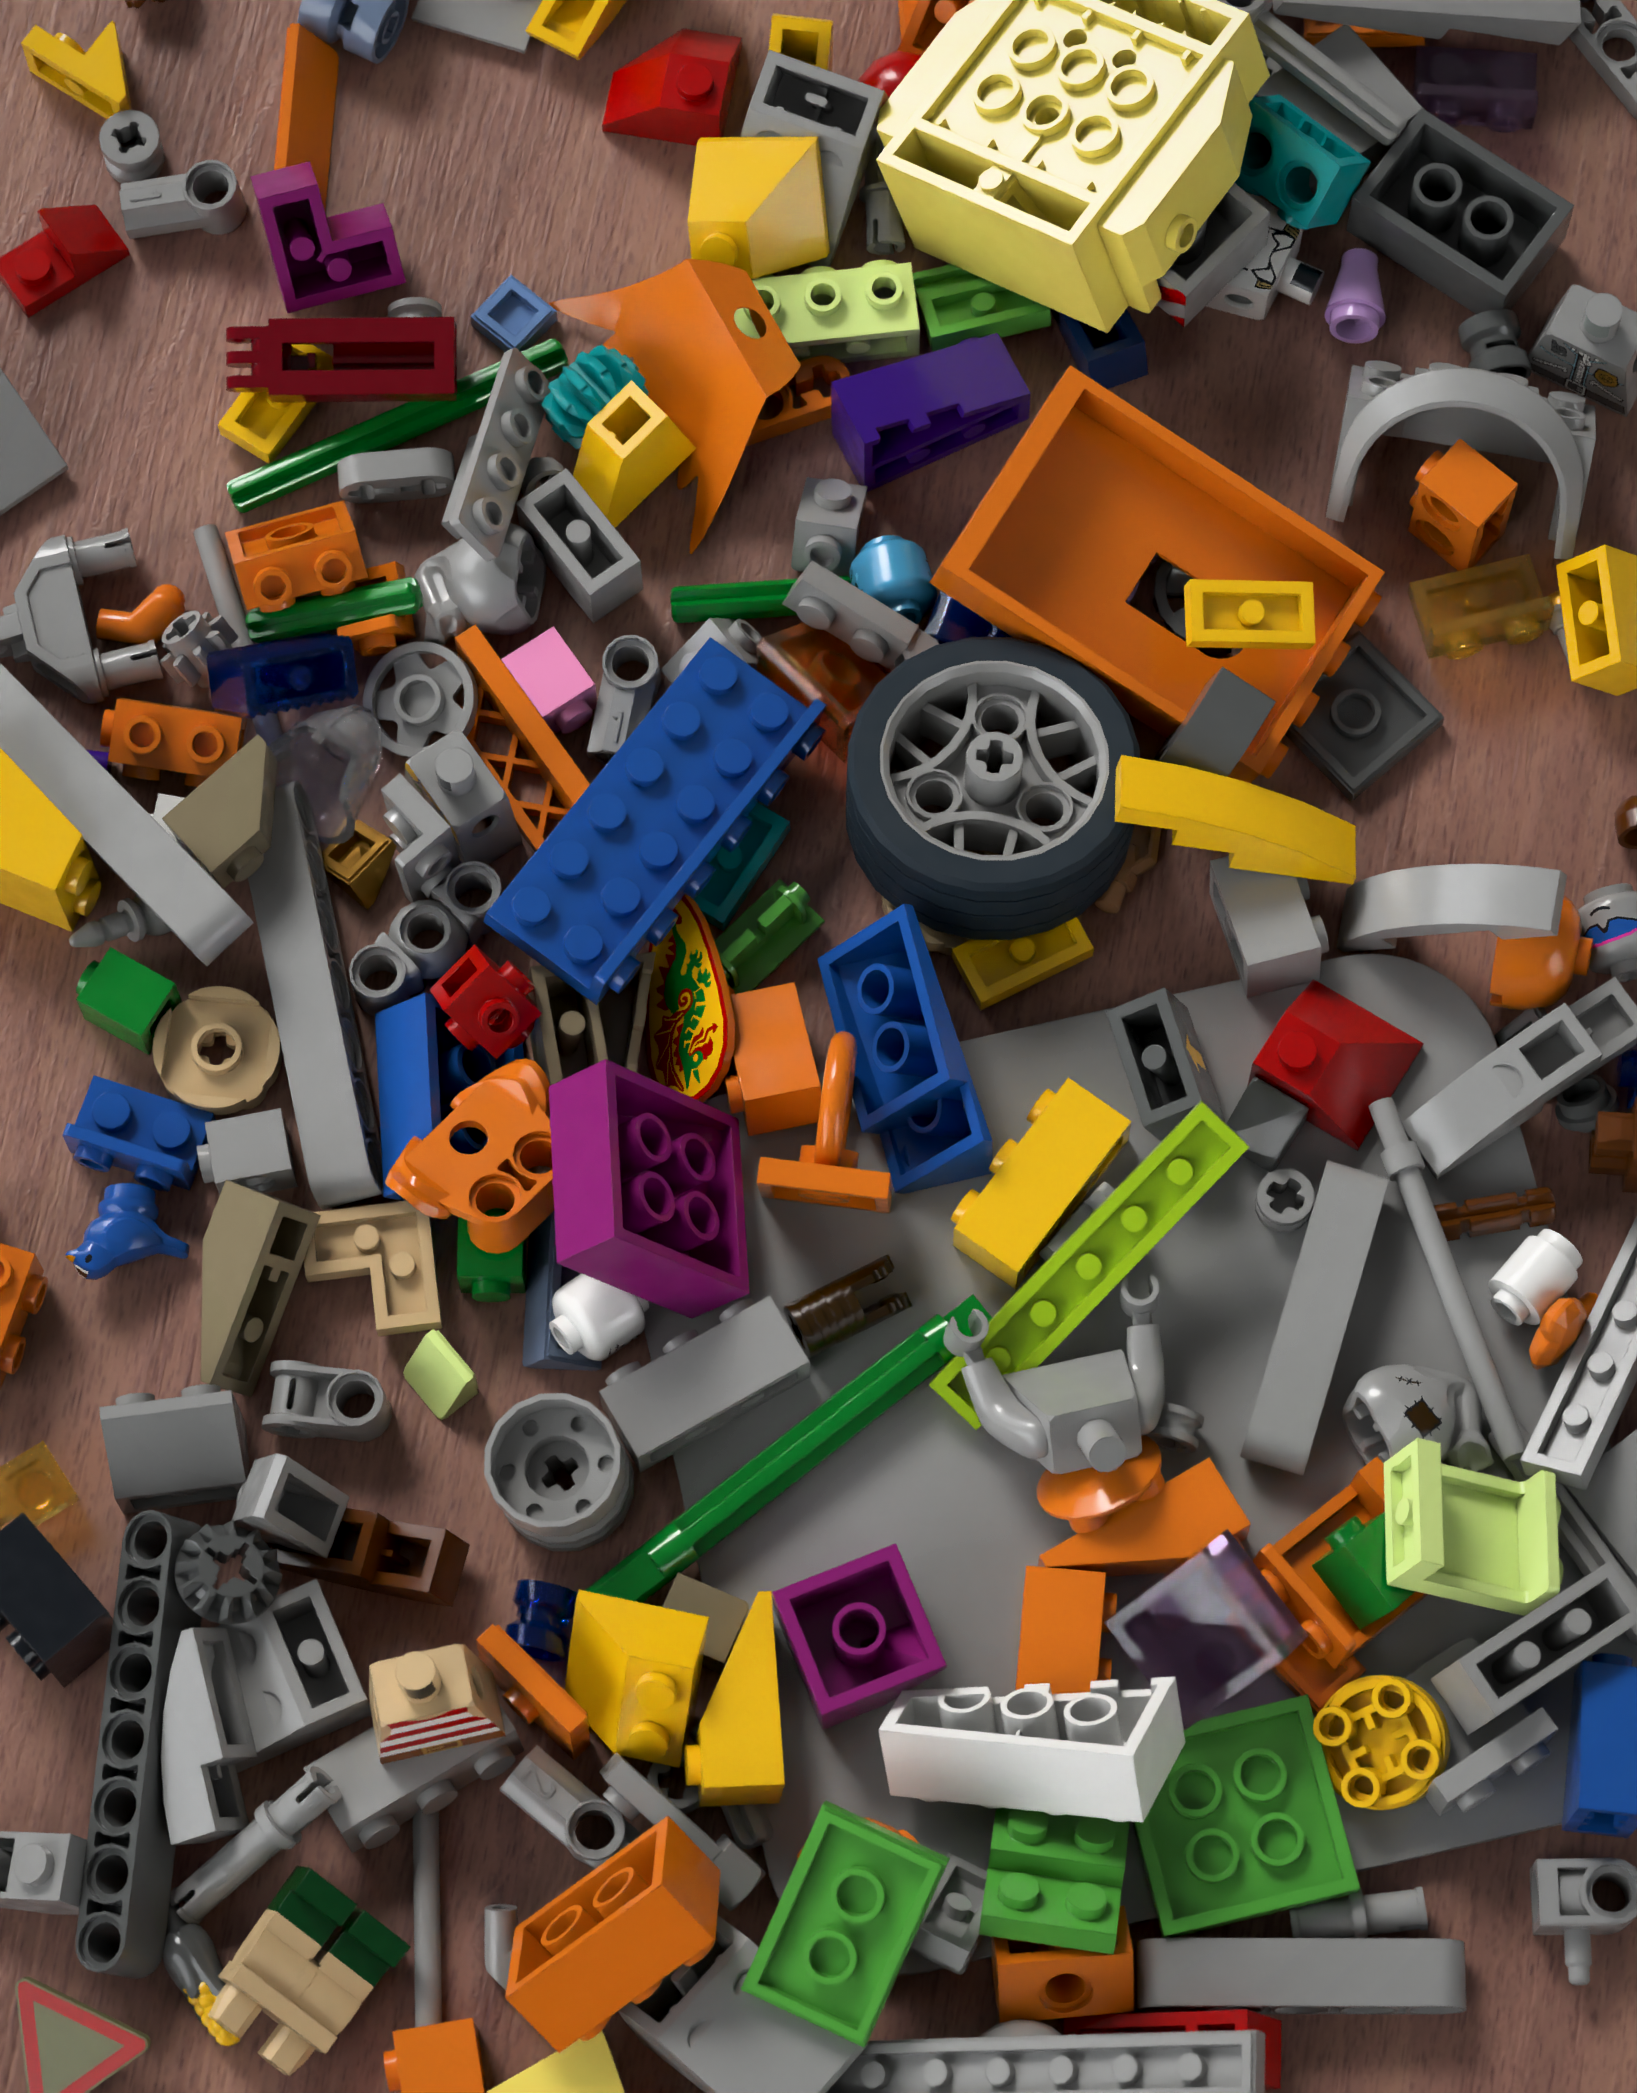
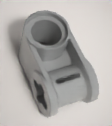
[261,1360,392,1442]

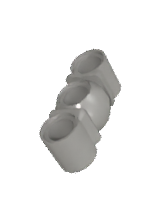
[349,861,502,1016]

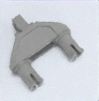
[0,528,164,704]

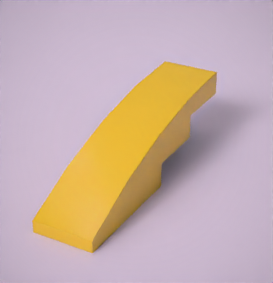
[1115,755,1356,885]

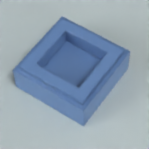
[470,275,558,352]

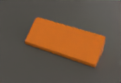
[274,23,339,211]

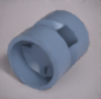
[298,0,409,64]

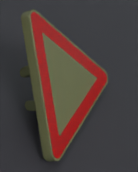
[15,1976,151,2093]

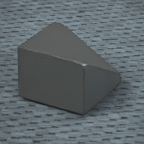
[1226,1077,1309,1172]

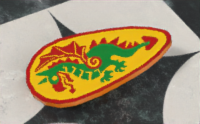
[645,894,735,1102]

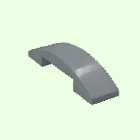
[1336,864,1567,952]

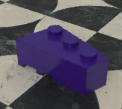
[831,333,1031,492]

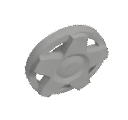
[363,641,478,759]

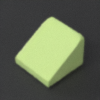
[403,1329,478,1420]

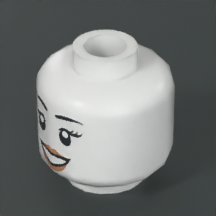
[549,1273,649,1361]

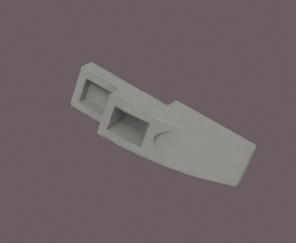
[1402,977,1637,1179]

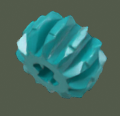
[541,345,649,449]

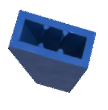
[1561,1653,1637,1838]

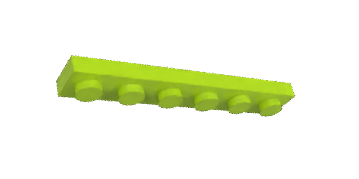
[929,1100,1249,1430]

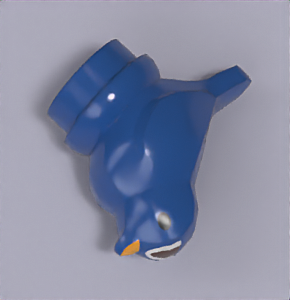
[65,1183,190,1280]

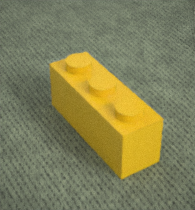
[951,1077,1132,1290]

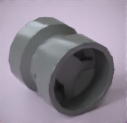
[1458,309,1532,379]

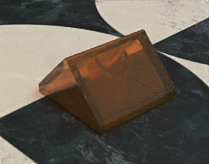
[756,622,889,763]

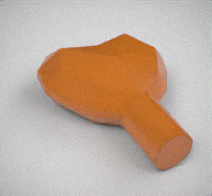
[1529,1292,1599,1370]

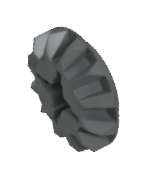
[174,1520,283,1625]

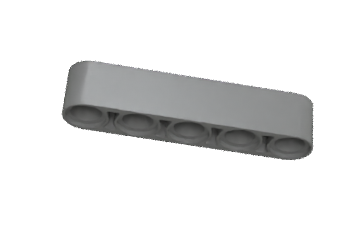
[1240,1160,1390,1476]
[1135,1938,1467,2015]

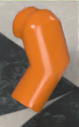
[96,584,185,644]

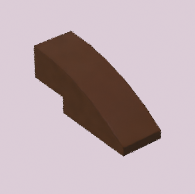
[266,1508,470,1607]

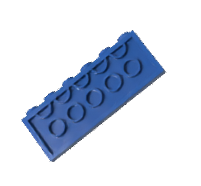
[483,637,827,1005]

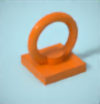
[757,1031,893,1214]

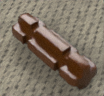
[1434,1187,1557,1241]

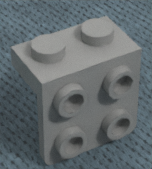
[1404,1637,1558,1817]

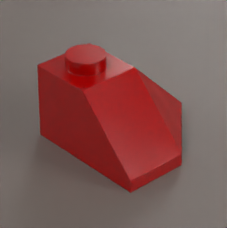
[602,28,742,146]

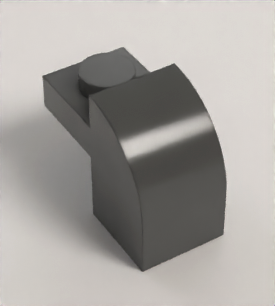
[1154,667,1276,777]

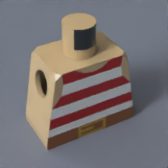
[369,1644,506,1764]

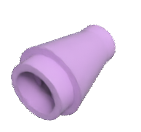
[1324,248,1386,344]

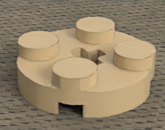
[152,986,283,1115]

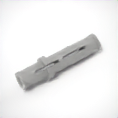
[170,1766,341,1924]

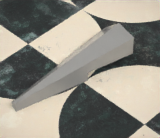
[1273,0,1581,45]

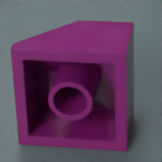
[772,1543,947,1730]

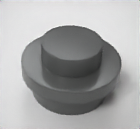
[1555,1075,1620,1133]

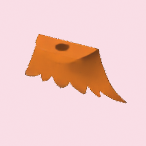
[548,259,801,554]

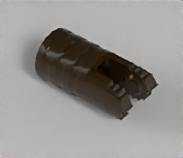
[783,1254,912,1358]

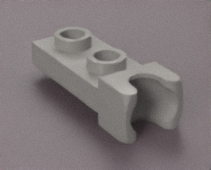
[599,1752,766,1911]

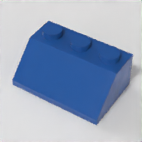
[375,993,530,1201]

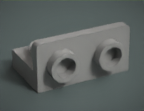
[381,773,461,903]

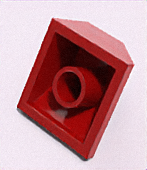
[1247,979,1424,1151]

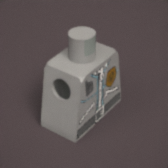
[1528,285,1637,417]

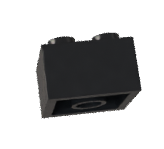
[0,1512,113,1688]

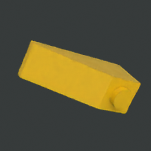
[684,1591,785,1807]

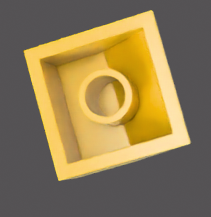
[564,1590,709,1768]

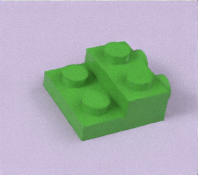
[979,1808,1130,1954]

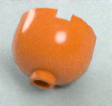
[1489,896,1593,1010]

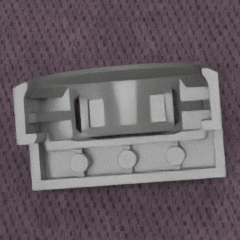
[1325,360,1596,559]

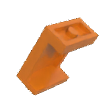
[1248,1456,1428,1669]

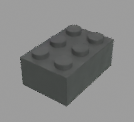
[1346,108,1575,314]

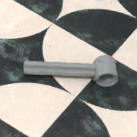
[1217,0,1407,145]

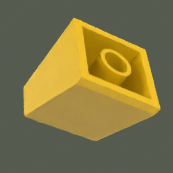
[0,748,101,932]

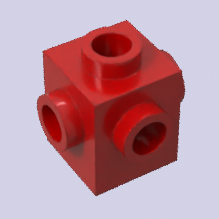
[430,944,542,1059]

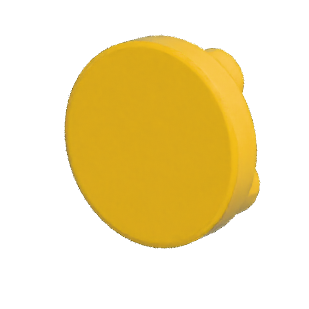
[1313,1675,1450,1810]

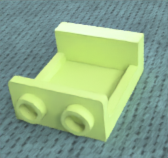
[1383,1438,1564,1616]

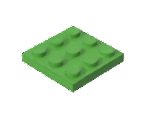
[1132,1694,1360,1938]

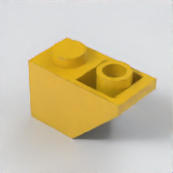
[573,380,696,528]

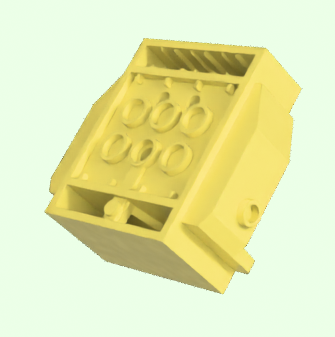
[876,0,1270,334]

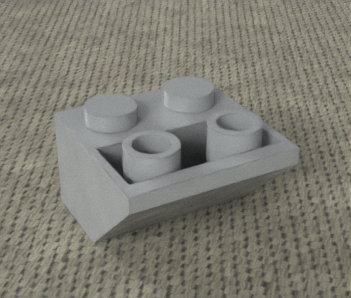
[99,1384,250,1514]

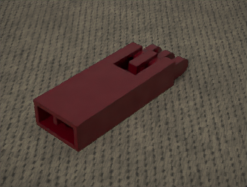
[226,317,457,403]

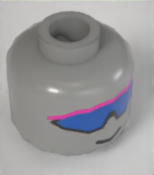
[1578,883,1637,982]

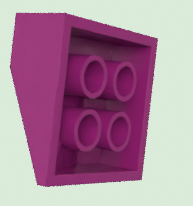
[549,1059,750,1319]

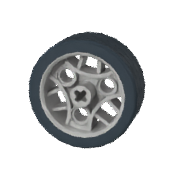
[846,637,1140,940]

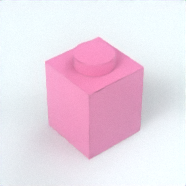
[501,626,597,734]

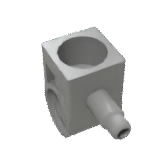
[1529,1857,1637,1985]

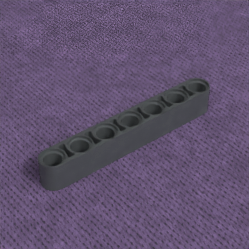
[75,1510,202,1979]

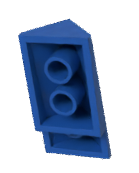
[817,904,993,1194]

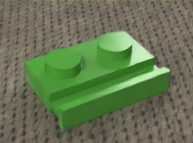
[913,264,1051,352]

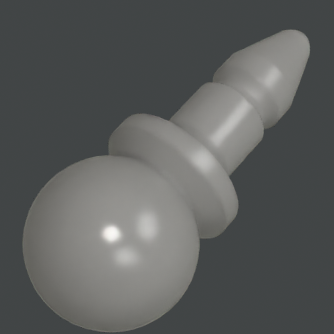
[69,895,171,947]

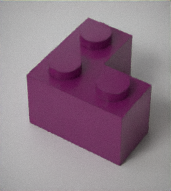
[250,161,406,313]

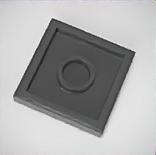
[1285,630,1444,802]

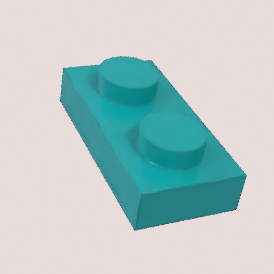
[694,803,790,931]

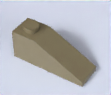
[201,1180,321,1397]

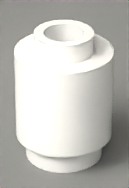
[1488,1229,1583,1326]

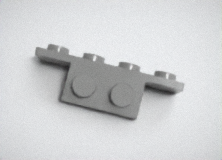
[441,348,551,561]

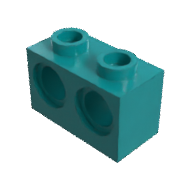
[1235,94,1371,230]

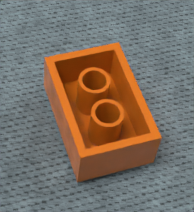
[505,1816,721,2053]

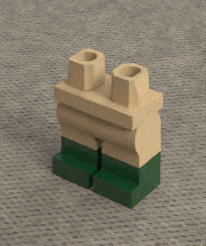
[208,1866,411,2076]

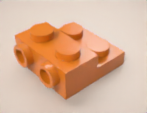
[225,500,368,613]

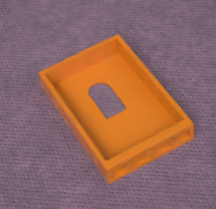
[929,365,1385,783]

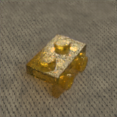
[1408,554,1555,660]

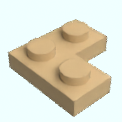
[304,1201,443,1336]

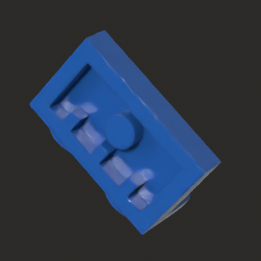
[62,1075,216,1192]

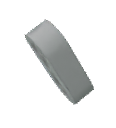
[337,447,456,504]

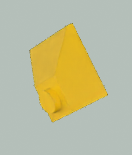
[687,136,830,279]

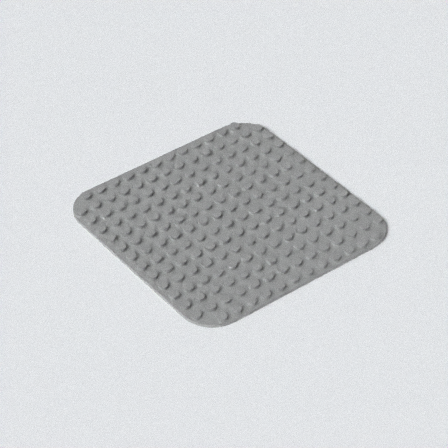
[644,954,1637,1976]

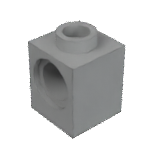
[197,1108,298,1195]

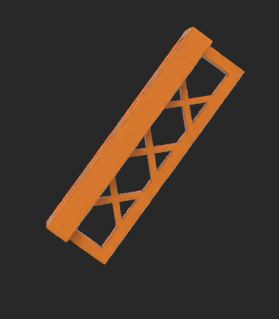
[455,624,590,852]

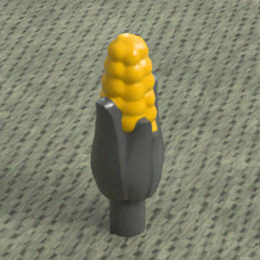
[162,1902,241,2046]

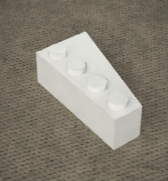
[879,1677,1186,1823]

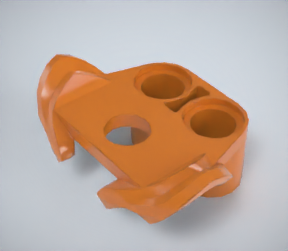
[385,1058,554,1254]

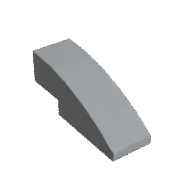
[161,1627,257,1845]

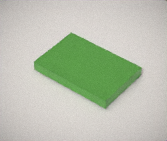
[741,1801,950,2048]

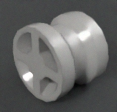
[99,110,165,183]

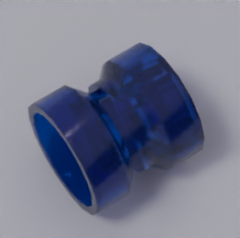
[505,1579,578,1662]

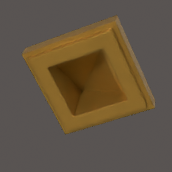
[322,818,397,910]

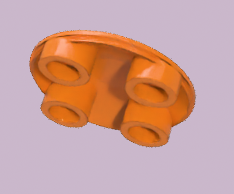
[1037,1435,1165,1533]

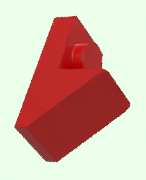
[0,204,130,318]

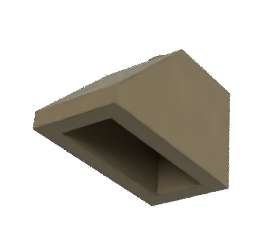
[162,734,278,889]

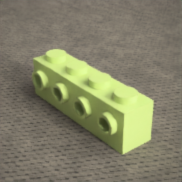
[734,260,920,363]

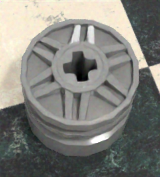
[484,1393,634,1552]

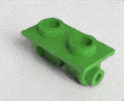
[714,879,825,994]

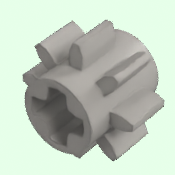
[159,611,239,688]

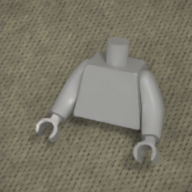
[943,1273,1165,1474]

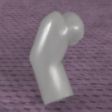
[484,1904,518,1990]

